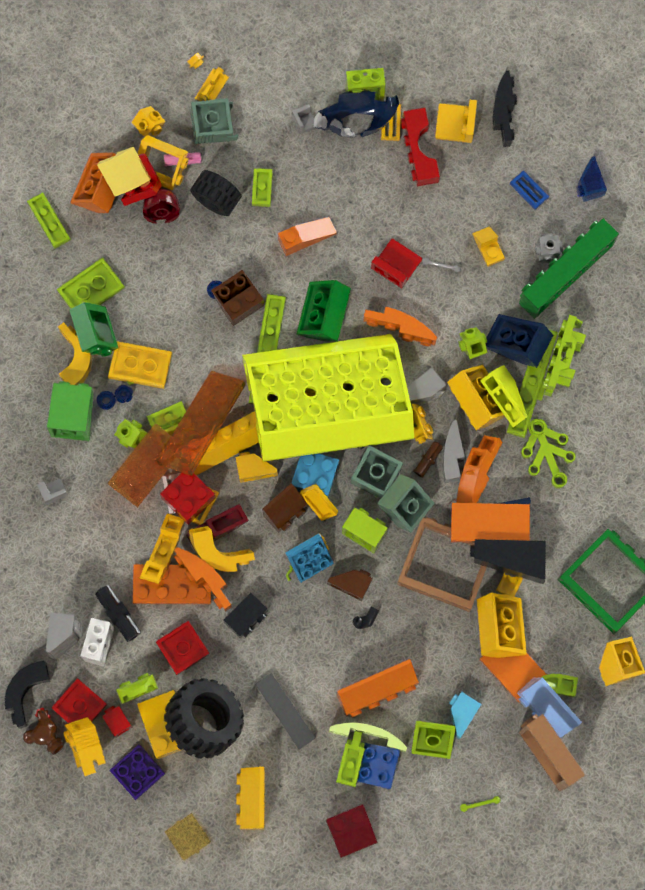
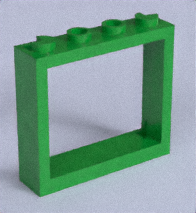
[558,529,645,634]

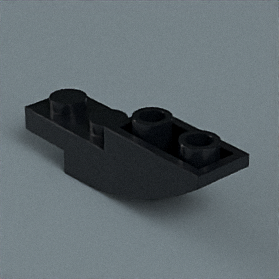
[493,70,517,147]

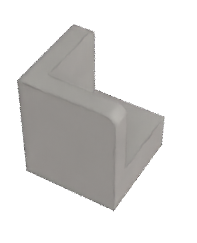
[292,104,315,135]
[37,479,68,505]

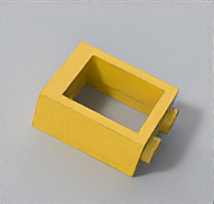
[137,135,189,190]

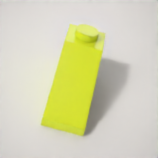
[480,365,527,427]

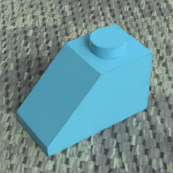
[449,691,482,739]

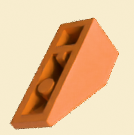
[278,217,337,256]

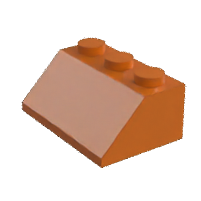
[70,153,116,213]

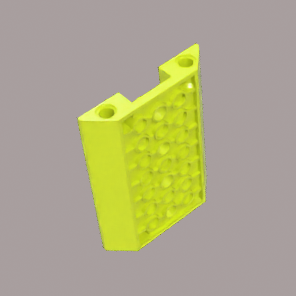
[242,334,414,462]

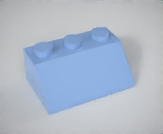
[517,677,582,738]

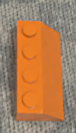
[337,659,419,718]

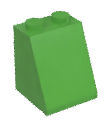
[47,381,93,441]

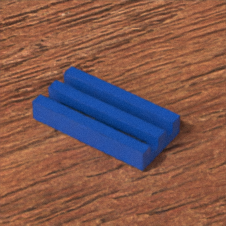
[510,170,549,210]

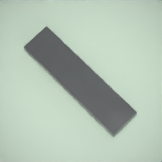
[255,673,315,750]

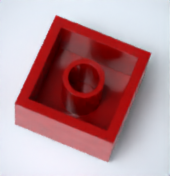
[160,467,216,525]

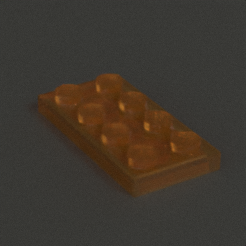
[107,423,185,508]

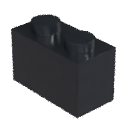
[223,593,268,639]

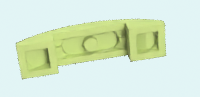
[329,723,407,752]

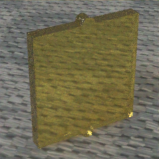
[165,813,211,861]

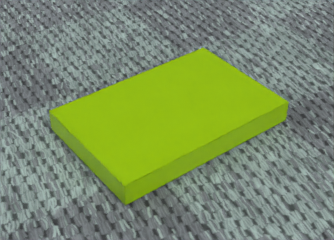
[57,257,125,309]

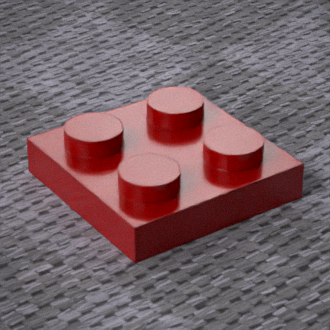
[156,621,210,675]
[52,678,108,723]

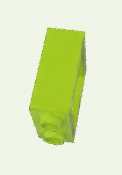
[345,68,385,102]

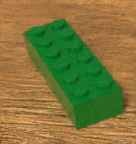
[519,218,619,319]

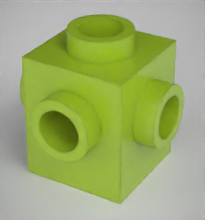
[458,327,488,359]
[114,419,149,450]

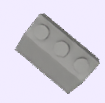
[46,612,83,660]

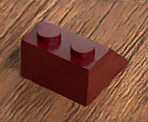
[326,804,378,858]

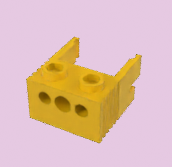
[63,717,106,776]

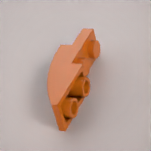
[363,307,437,346]
[456,435,503,503]
[174,547,232,612]

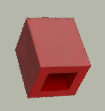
[102,705,133,738]

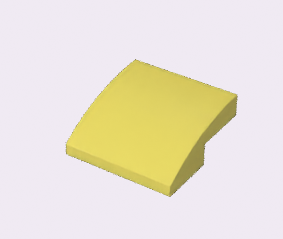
[97,147,151,197]

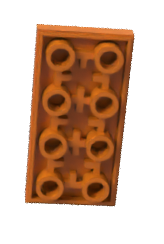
[451,503,530,543]

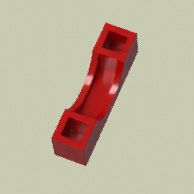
[400,108,440,186]

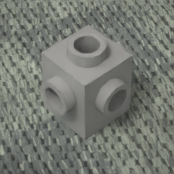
[535,233,563,262]

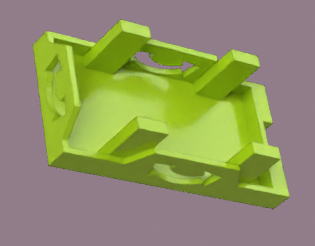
[542,315,586,397]

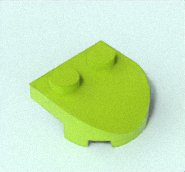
[116,673,158,704]

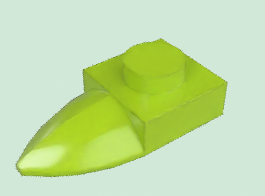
[542,674,578,698]

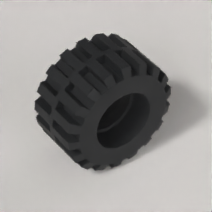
[190,170,242,216]

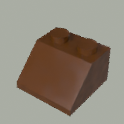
[262,483,307,533]

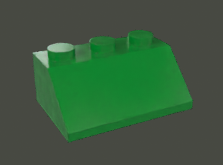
[296,280,351,342]

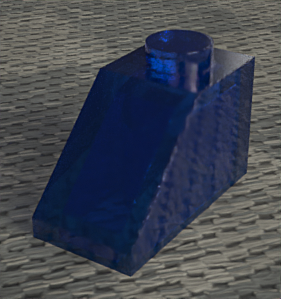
[576,156,607,202]

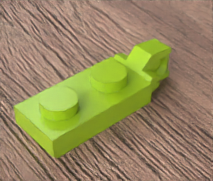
[336,730,365,787]

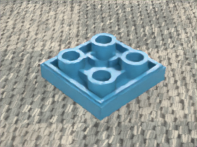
[285,533,334,583]

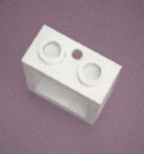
[81,618,114,667]

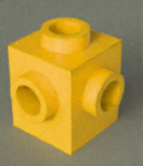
[131,106,166,137]

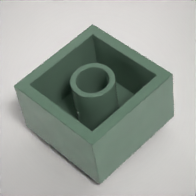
[351,445,403,499]
[377,474,435,533]

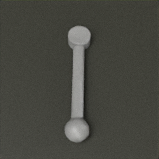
[422,258,461,272]

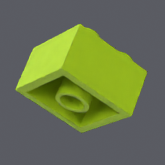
[341,507,388,554]

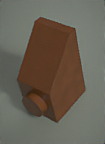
[327,569,373,601]

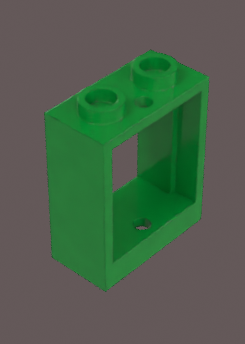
[70,302,118,357]

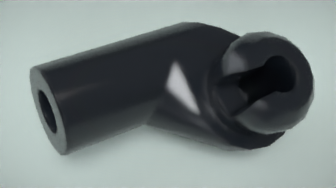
[353,606,379,629]

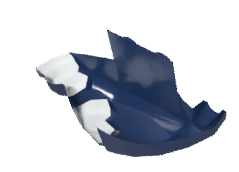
[313,90,399,138]

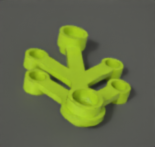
[521,419,576,489]

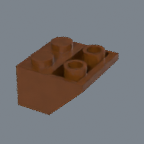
[211,270,264,326]

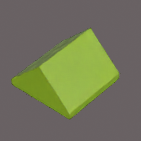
[411,721,456,759]

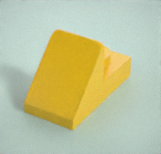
[472,226,505,267]

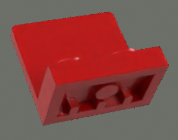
[121,153,162,206]
[371,239,422,289]

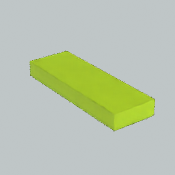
[27,193,71,249]

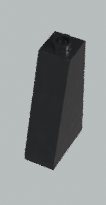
[470,539,546,584]

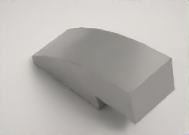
[443,420,464,483]

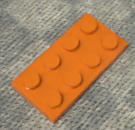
[133,564,211,604]

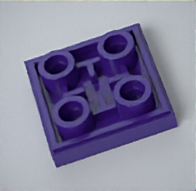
[109,744,165,800]

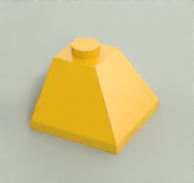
[599,637,645,686]

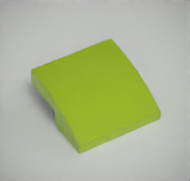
[146,401,197,452]

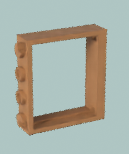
[397,517,487,612]
[519,714,585,792]

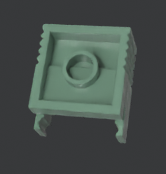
[190,98,238,145]

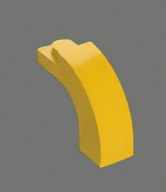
[58,322,92,385]
[189,526,255,572]

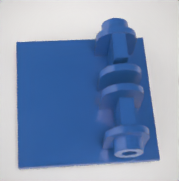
[357,743,400,789]

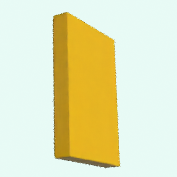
[108,341,172,389]

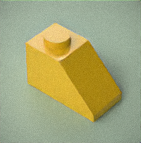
[236,452,278,483]

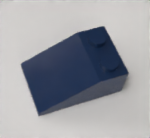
[486,314,553,367]

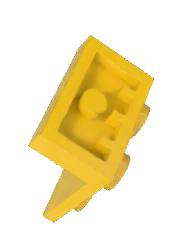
[435,100,477,143]

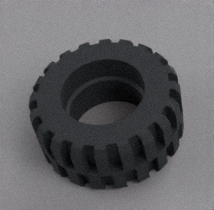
[164,678,244,759]

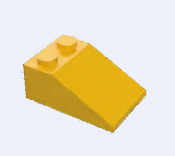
[137,690,184,760]

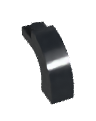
[5,660,50,729]

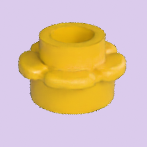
[187,53,204,69]

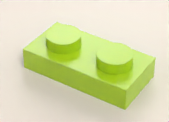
[252,168,273,207]

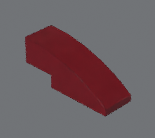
[186,504,249,551]

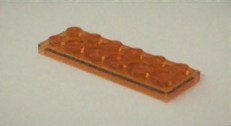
[157,370,245,476]

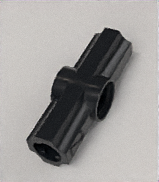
[95,584,141,642]

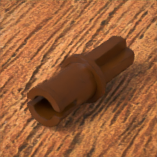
[413,442,443,478]

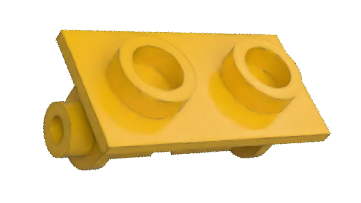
[195,67,229,102]
[412,403,434,444]

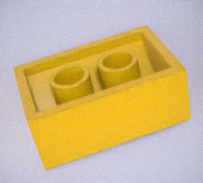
[447,364,505,430]
[477,593,527,658]
[236,767,265,830]

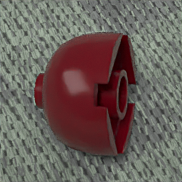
[142,189,180,224]

